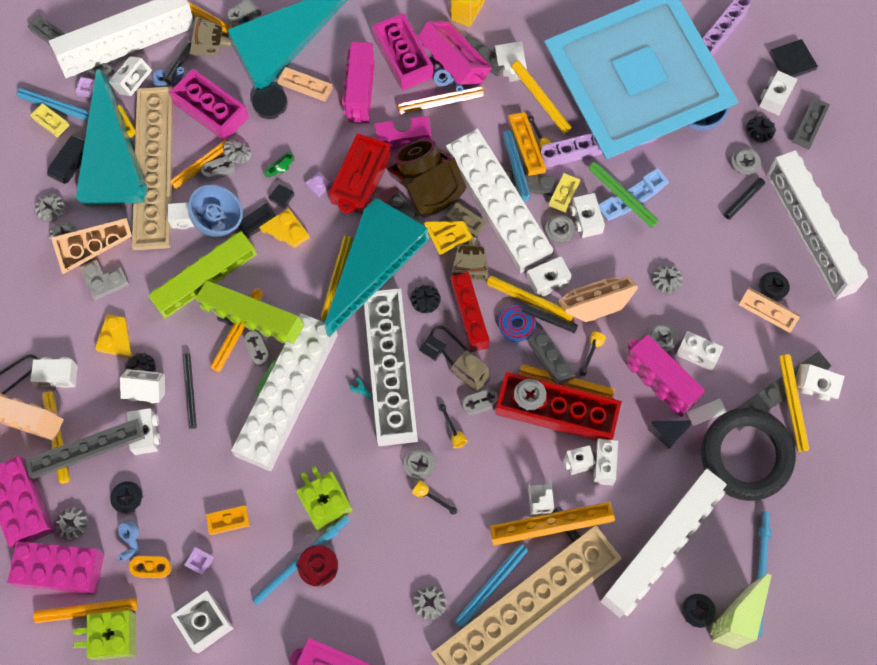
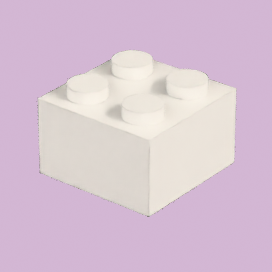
[171,591,234,654]

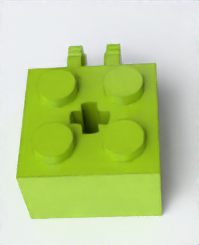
[296,466,353,531]
[73,610,136,660]

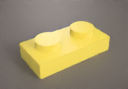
[30,103,70,138]
[549,173,581,213]

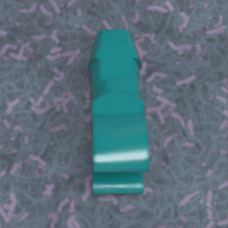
[349,378,373,400]

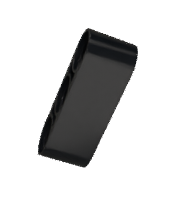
[47,134,85,184]

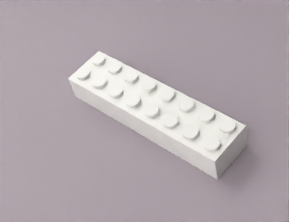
[49,0,194,78]
[446,128,553,274]
[766,150,868,299]
[364,288,418,446]
[231,313,338,472]
[600,469,727,618]

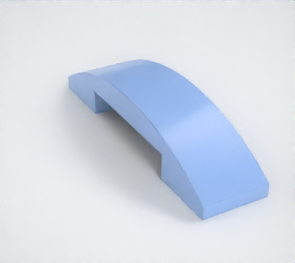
[599,168,669,221]

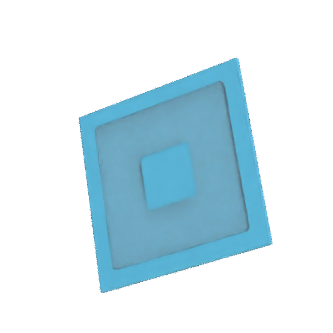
[544,0,738,160]

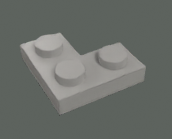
[79,260,130,301]

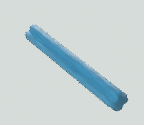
[16,88,90,121]
[503,130,530,201]
[455,544,528,628]

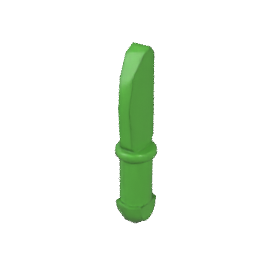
[256,359,277,398]

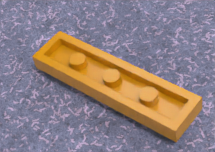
[508,112,546,176]

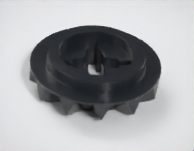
[746,115,776,142]
[758,272,790,301]
[411,284,441,313]
[125,353,156,372]
[110,481,143,514]
[682,594,716,628]

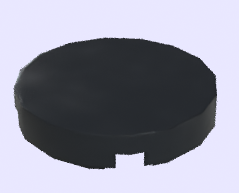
[252,86,288,119]

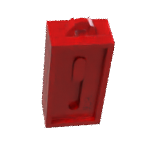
[329,133,392,214]

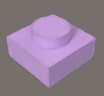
[75,77,95,98]
[306,171,332,197]
[185,547,214,576]

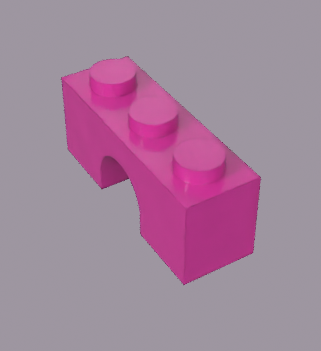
[375,116,432,150]

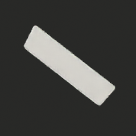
[687,399,727,426]

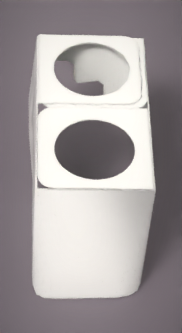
[494,41,527,82]
[527,478,554,517]

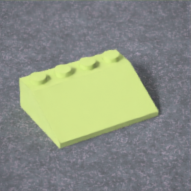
[710,574,772,649]

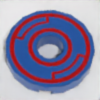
[498,305,536,342]

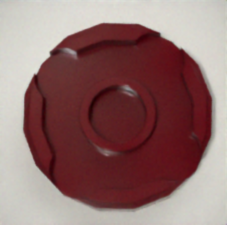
[297,545,338,587]

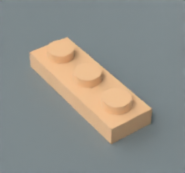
[277,67,333,102]
[739,287,801,333]

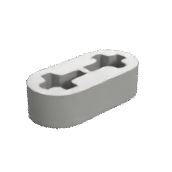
[201,156,236,181]
[244,331,270,366]
[462,389,499,415]

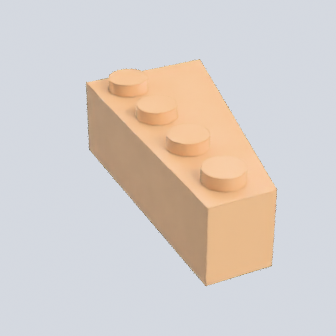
[51,218,132,274]
[0,393,64,441]

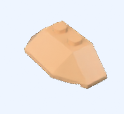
[559,276,638,322]

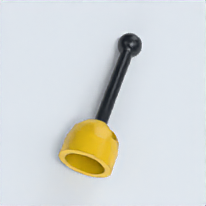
[528,115,551,153]
[579,331,606,376]
[438,404,468,448]
[412,480,457,515]

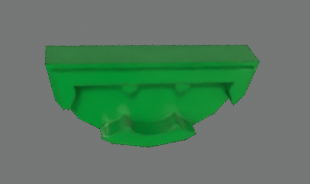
[263,151,295,177]

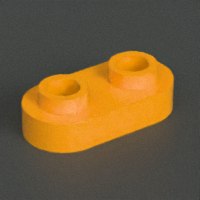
[129,556,172,578]

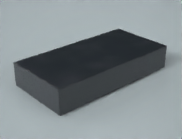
[238,203,276,239]

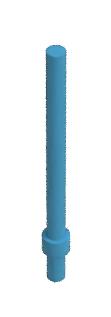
[757,511,771,637]
[252,515,350,605]

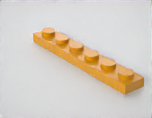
[490,501,615,546]

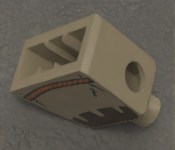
[190,17,231,56]
[452,237,488,281]
[450,350,490,393]

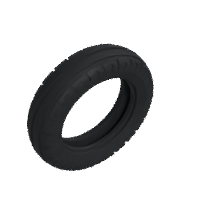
[701,408,796,501]

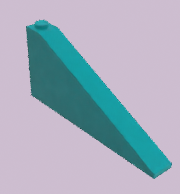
[228,0,348,90]
[76,69,147,206]
[324,198,429,337]

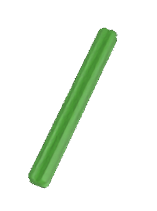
[589,161,658,228]

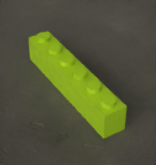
[148,231,257,319]
[195,280,305,344]

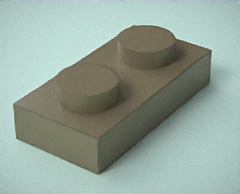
[446,203,487,238]

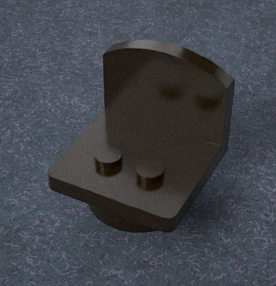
[387,139,467,215]

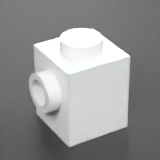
[168,203,194,229]
[563,445,596,475]

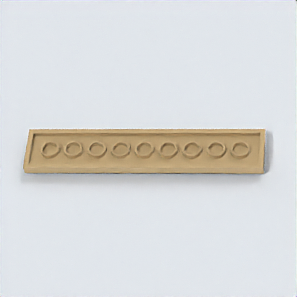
[132,86,174,250]
[431,525,622,665]

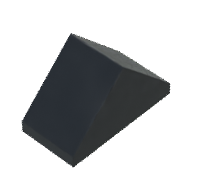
[648,420,691,449]

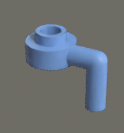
[153,67,184,87]
[434,67,463,92]
[117,521,140,562]

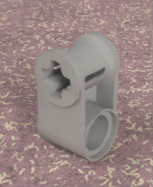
[227,0,262,27]

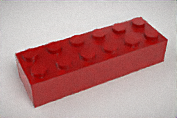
[495,372,622,441]

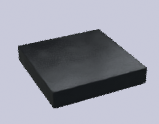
[769,39,818,77]

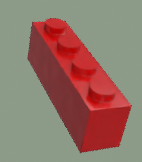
[450,272,490,353]

